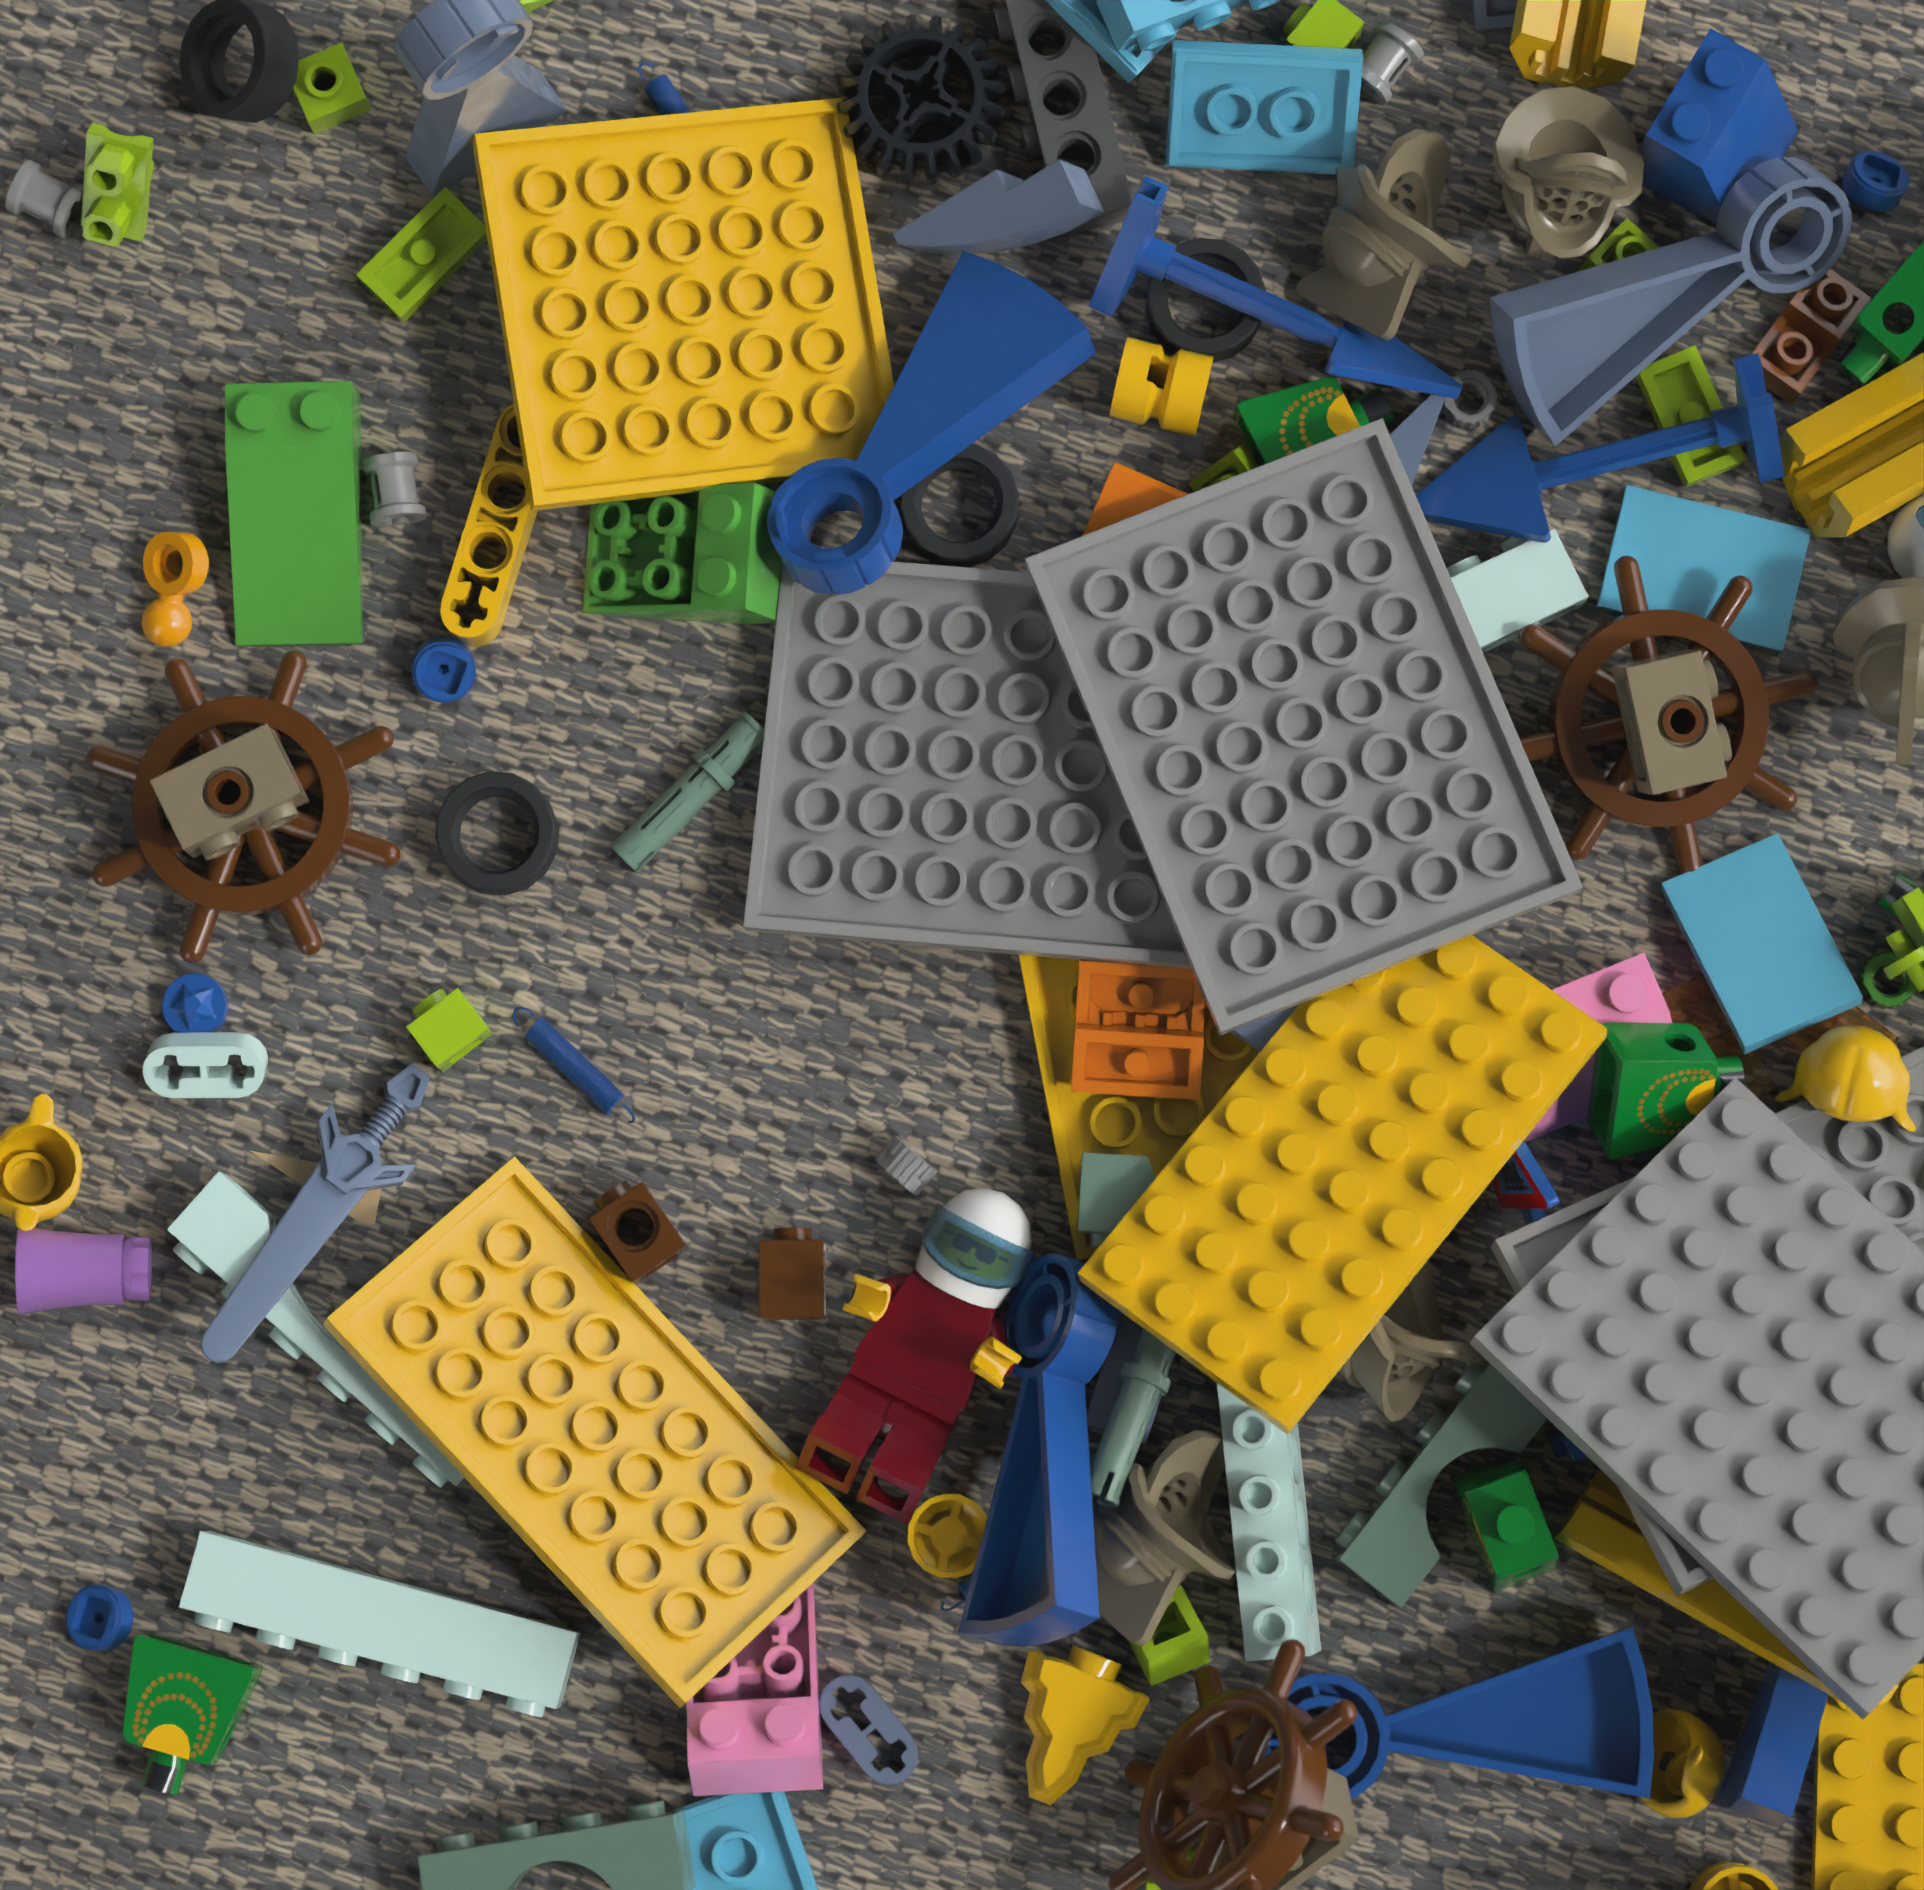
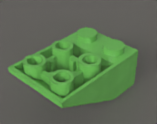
[582,483,783,624]

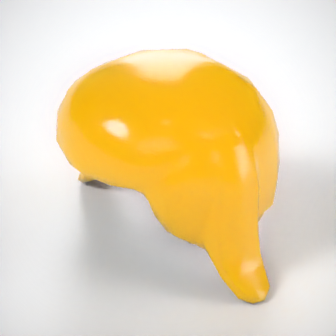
[1775,1025,1916,1132]
[0,1094,83,1232]
[1641,1708,1725,1818]

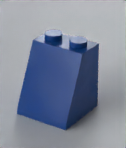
[1639,28,1798,226]

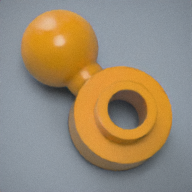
[141,531,209,647]

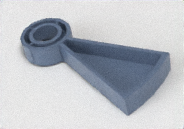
[393,0,568,197]
[1489,157,1852,447]

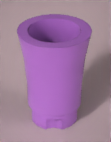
[15,1227,152,1315]

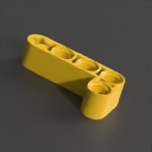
[440,404,538,647]

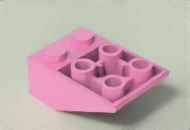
[687,1582,823,1796]

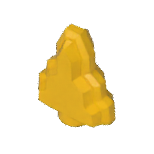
[1020,1645,1150,1806]

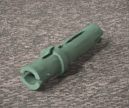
[609,711,764,874]
[1090,1329,1176,1508]

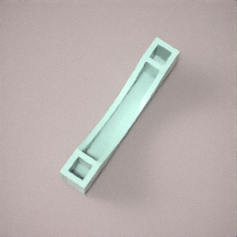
[167,1171,467,1488]

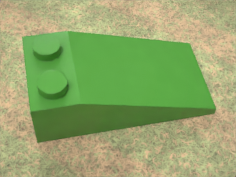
[225,381,363,647]

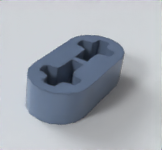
[819,1674,919,1785]

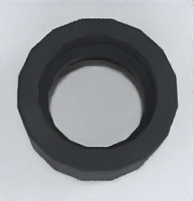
[179,0,299,123]
[1145,238,1266,363]
[899,444,1019,568]
[435,771,559,896]

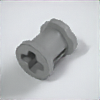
[1360,21,1424,106]
[5,160,83,238]
[362,452,427,528]

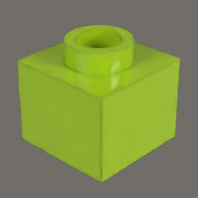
[1282,0,1364,49]
[293,42,371,135]
[406,988,494,1072]
[1127,1585,1210,1687]

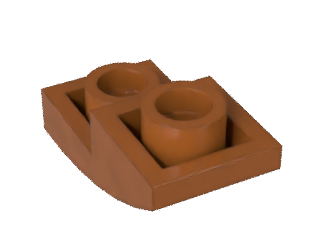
[1752,269,1871,405]

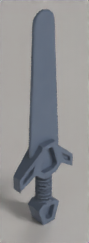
[200,1063,431,1363]

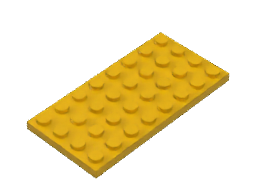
[1078,935,1607,1435]
[323,1156,867,1708]

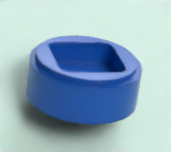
[1842,151,1909,212]
[412,636,476,703]
[162,974,229,1033]
[66,1585,133,1652]

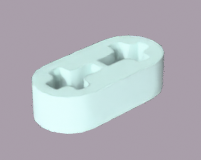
[142,1032,268,1098]

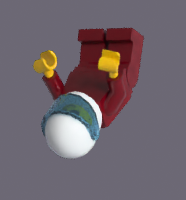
[795,1188,1036,1525]

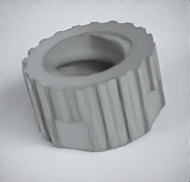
[1441,369,1498,429]
[875,1135,938,1196]

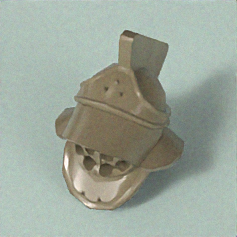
[1492,86,1644,259]
[1296,129,1470,341]
[1833,577,1924,765]
[1337,1260,1483,1422]
[1093,1430,1235,1646]

